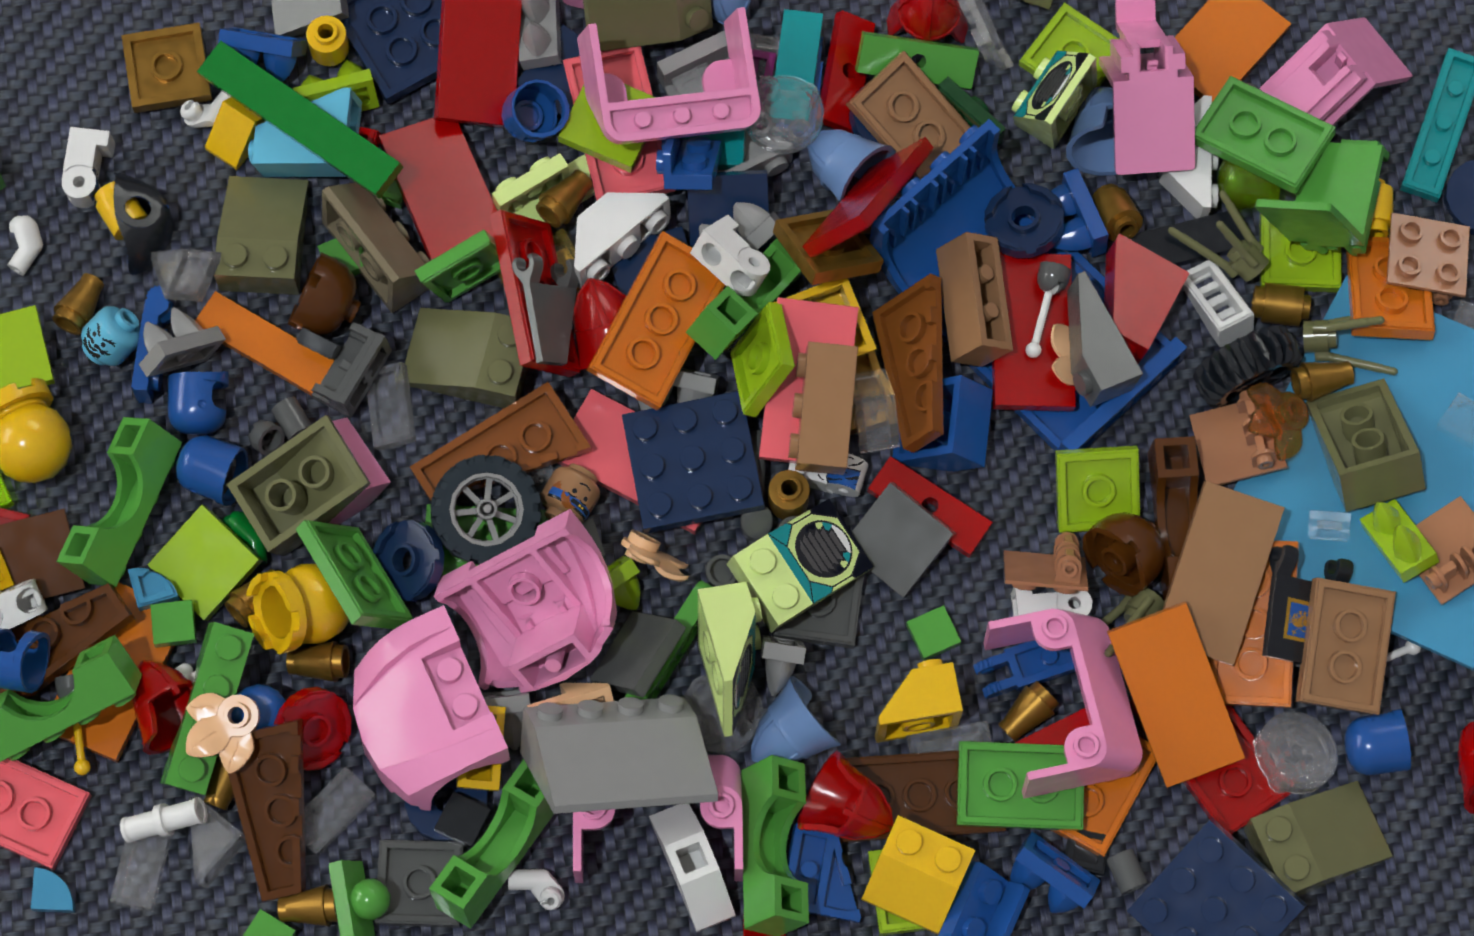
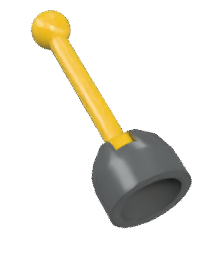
[54,674,91,775]

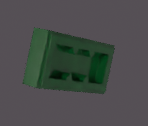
[938,77,1006,148]

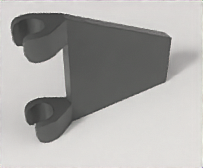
[512,253,579,366]

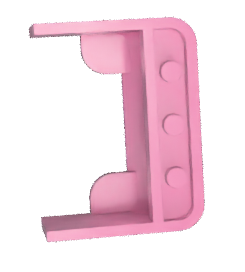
[577,7,761,144]
[983,609,1143,799]
[573,755,743,883]

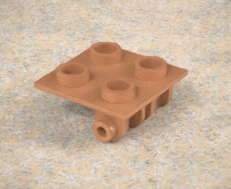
[1386,212,1470,306]
[1189,390,1287,485]
[1416,496,1474,605]
[1003,532,1088,594]

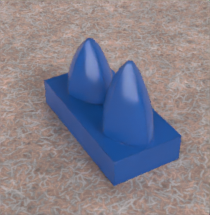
[218,27,308,82]
[1051,168,1109,258]
[1010,831,1100,913]

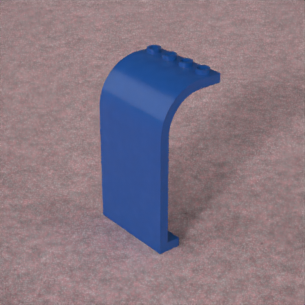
[870,119,1187,451]

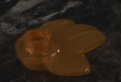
[1246,383,1309,461]

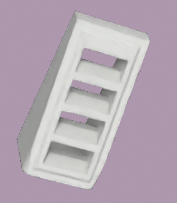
[1182,260,1254,347]

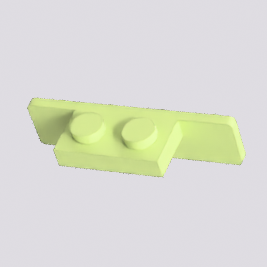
[492,153,595,222]

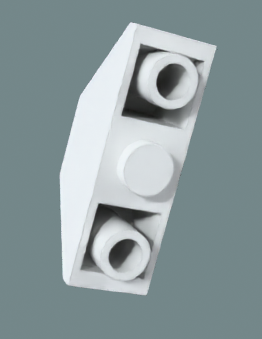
[1159,95,1219,219]
[574,192,671,289]
[649,804,736,933]

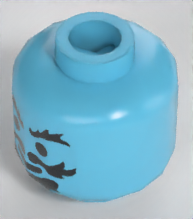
[81,306,140,366]

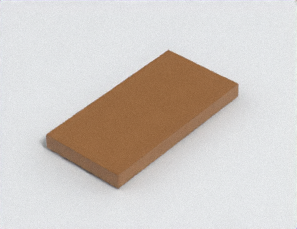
[1162,481,1285,666]

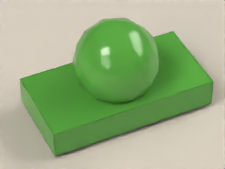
[328,860,391,936]

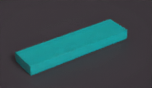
[1400,48,1474,203]

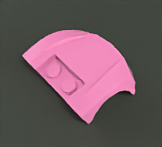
[434,509,617,693]
[353,605,510,811]

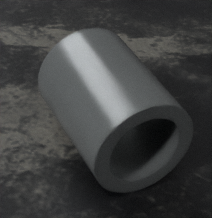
[271,396,312,440]
[1106,848,1148,895]

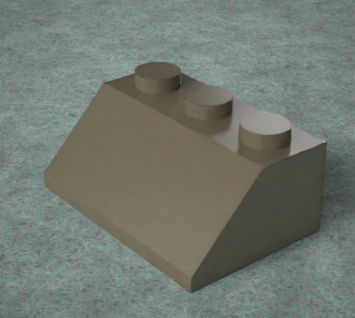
[322,183,430,313]

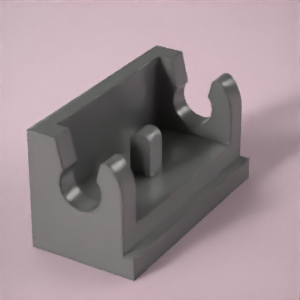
[311,322,392,418]

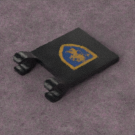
[1262,545,1354,664]

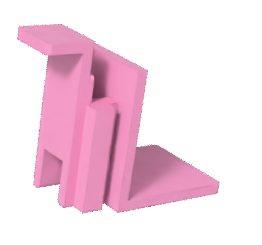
[1099,0,1195,175]
[1260,17,1413,126]

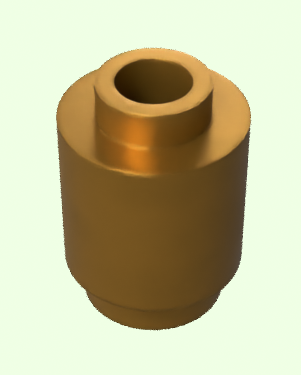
[1092,184,1143,241]
[1251,283,1311,327]
[768,470,810,519]

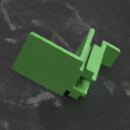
[1255,139,1390,256]

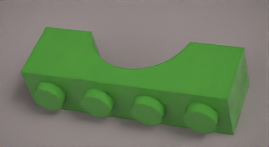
[686,238,803,360]
[56,417,182,587]
[160,622,254,795]
[0,635,142,762]
[741,755,809,936]
[429,759,554,929]

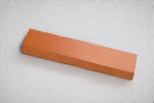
[195,291,335,396]

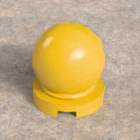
[0,378,72,483]
[246,563,350,654]

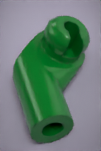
[222,511,268,566]

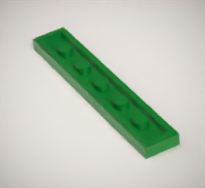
[197,40,404,199]

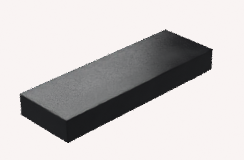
[1130,211,1246,266]

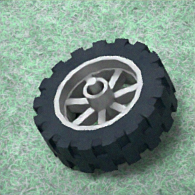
[430,455,541,565]

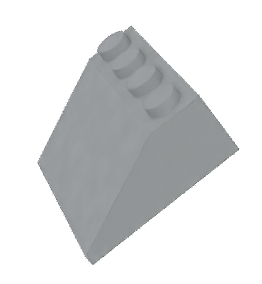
[520,694,718,814]

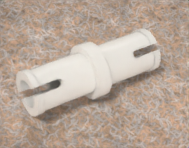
[120,797,208,843]

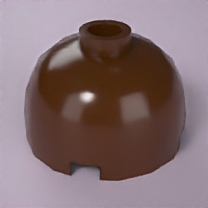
[287,252,361,335]
[1083,512,1165,596]

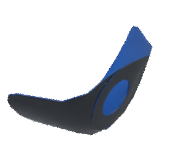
[113,172,174,275]

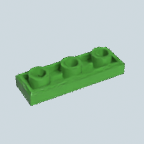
[855,31,979,89]

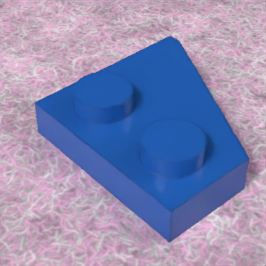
[787,824,861,923]

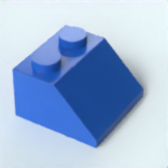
[893,375,993,472]

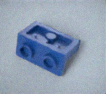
[656,136,722,190]
[938,861,1030,936]

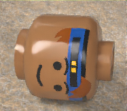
[540,463,600,523]

